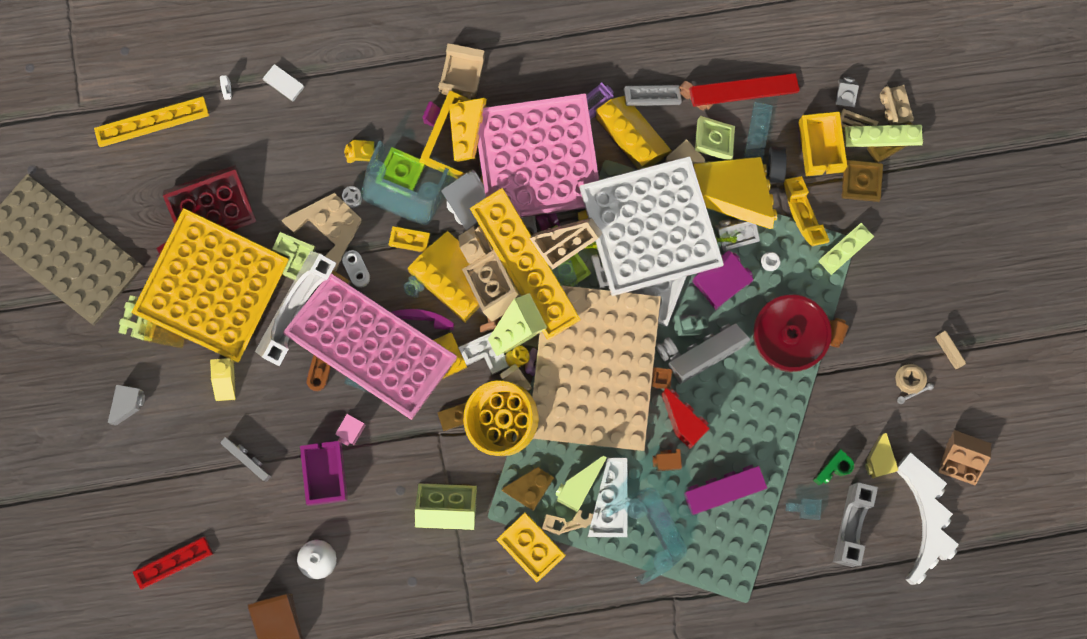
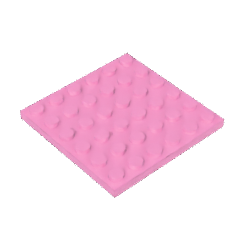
[478,94,599,218]

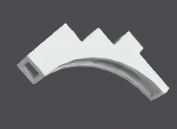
[896,453,959,585]

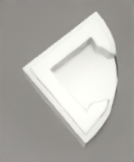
[220,76,232,100]

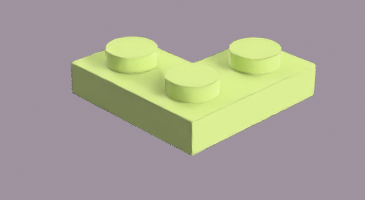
[272,232,316,280]

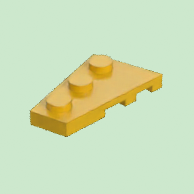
[449,98,487,162]

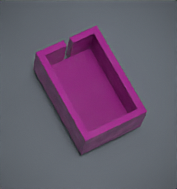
[300,441,348,506]

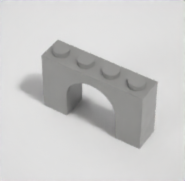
[833,483,878,567]

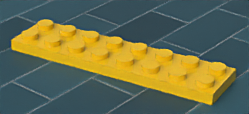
[470,188,581,340]

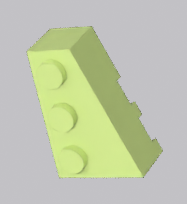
[488,293,547,356]

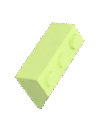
[415,483,477,530]

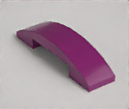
[391,309,455,330]

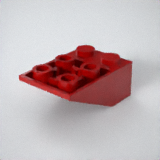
[661,388,710,449]

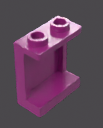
[692,250,754,311]

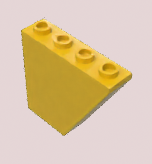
[693,157,777,229]

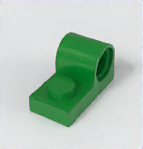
[813,449,854,485]

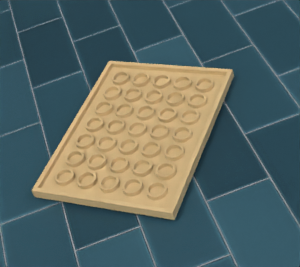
[532,286,661,451]

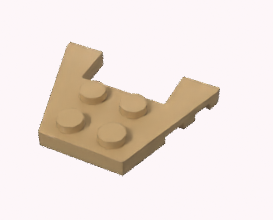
[282,193,362,272]

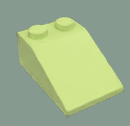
[556,456,607,512]

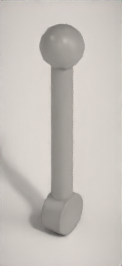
[897,383,934,404]

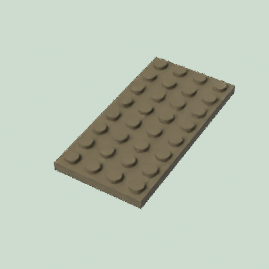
[0,174,144,326]

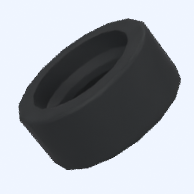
[767,146,787,183]

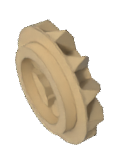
[895,364,927,395]

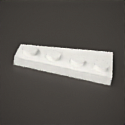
[588,458,627,537]

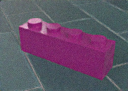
[684,464,767,515]

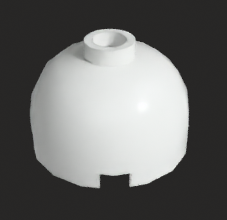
[297,540,337,579]

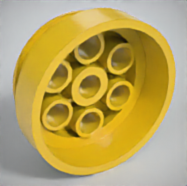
[463,381,539,456]

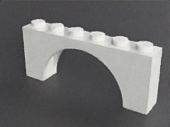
[255,251,336,366]

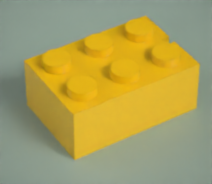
[798,112,847,176]

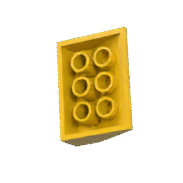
[408,231,480,323]

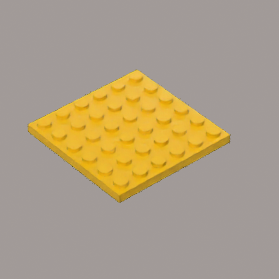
[131,208,289,363]

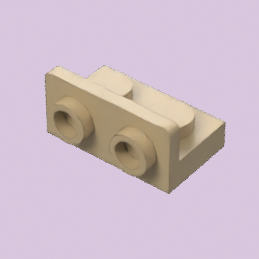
[880,85,914,126]

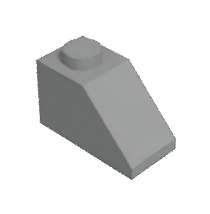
[108,385,145,425]

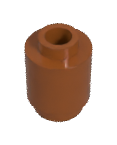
[830,318,849,348]

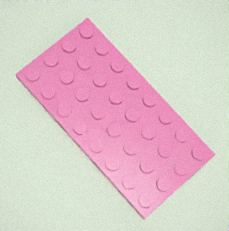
[283,274,457,420]

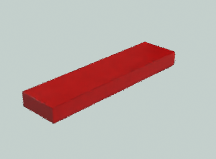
[133,536,213,590]

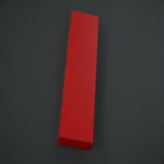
[689,73,800,107]

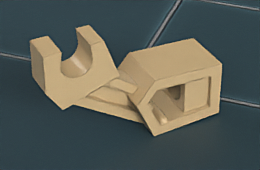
[542,510,593,535]

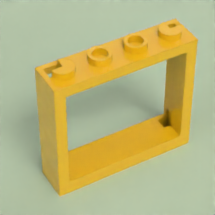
[419,90,487,185]

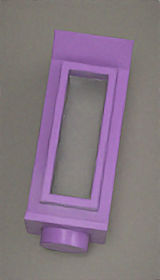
[586,82,614,120]

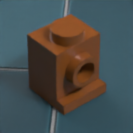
[652,449,682,472]

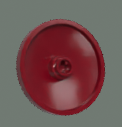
[753,295,832,372]

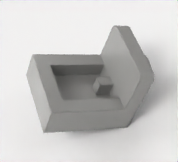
[835,77,859,107]

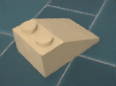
[462,250,521,322]

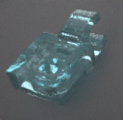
[786,498,822,520]

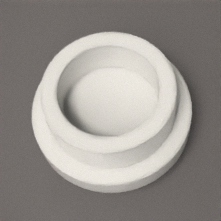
[761,252,780,271]

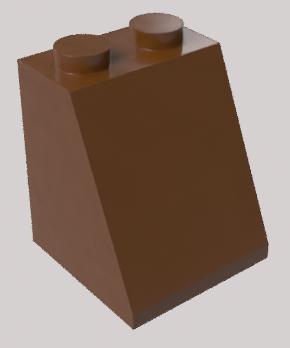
[248,594,303,639]

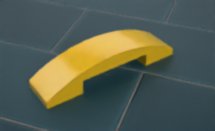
[784,176,830,246]

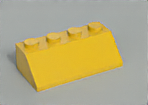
[596,96,672,170]

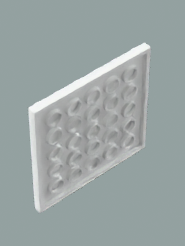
[579,157,724,296]

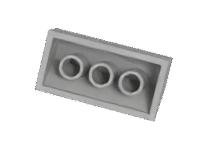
[668,323,750,384]

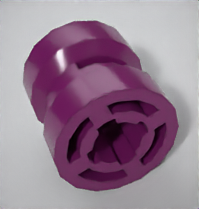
[535,213,560,231]

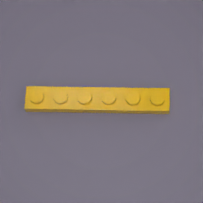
[94,97,209,147]

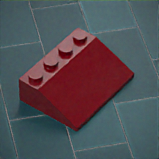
[163,165,256,231]

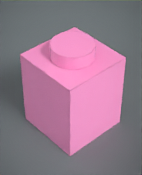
[335,414,366,446]

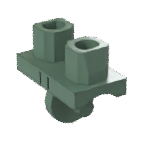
[674,315,708,336]

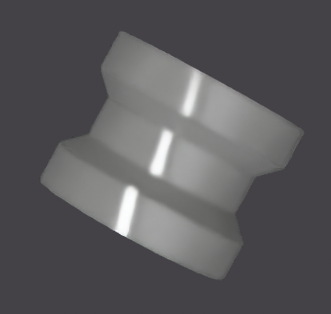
[342,186,362,208]
[655,337,679,361]

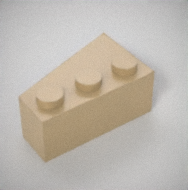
[529,217,603,270]

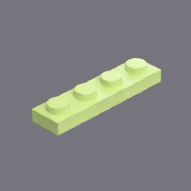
[845,125,923,147]

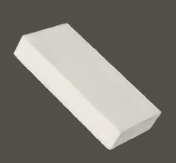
[263,64,305,101]

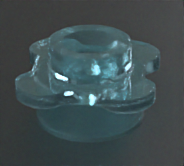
[403,276,424,298]

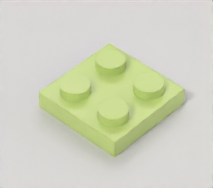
[695,116,735,160]

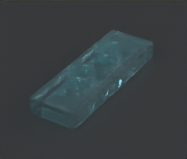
[744,102,773,160]

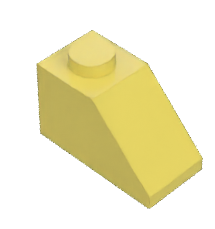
[210,358,236,401]
[865,433,899,478]

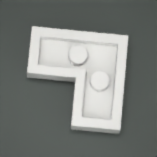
[459,332,510,375]

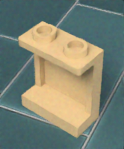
[438,44,485,99]

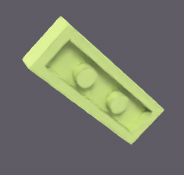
[819,223,874,275]

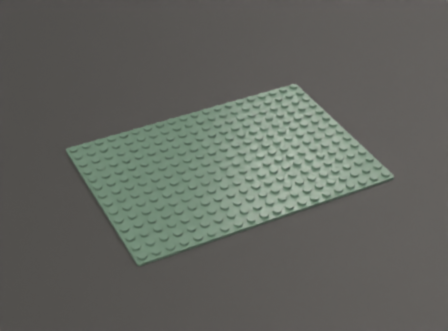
[488,160,851,603]

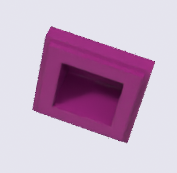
[423,101,441,127]

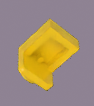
[344,140,376,163]

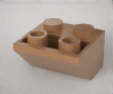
[939,430,991,485]

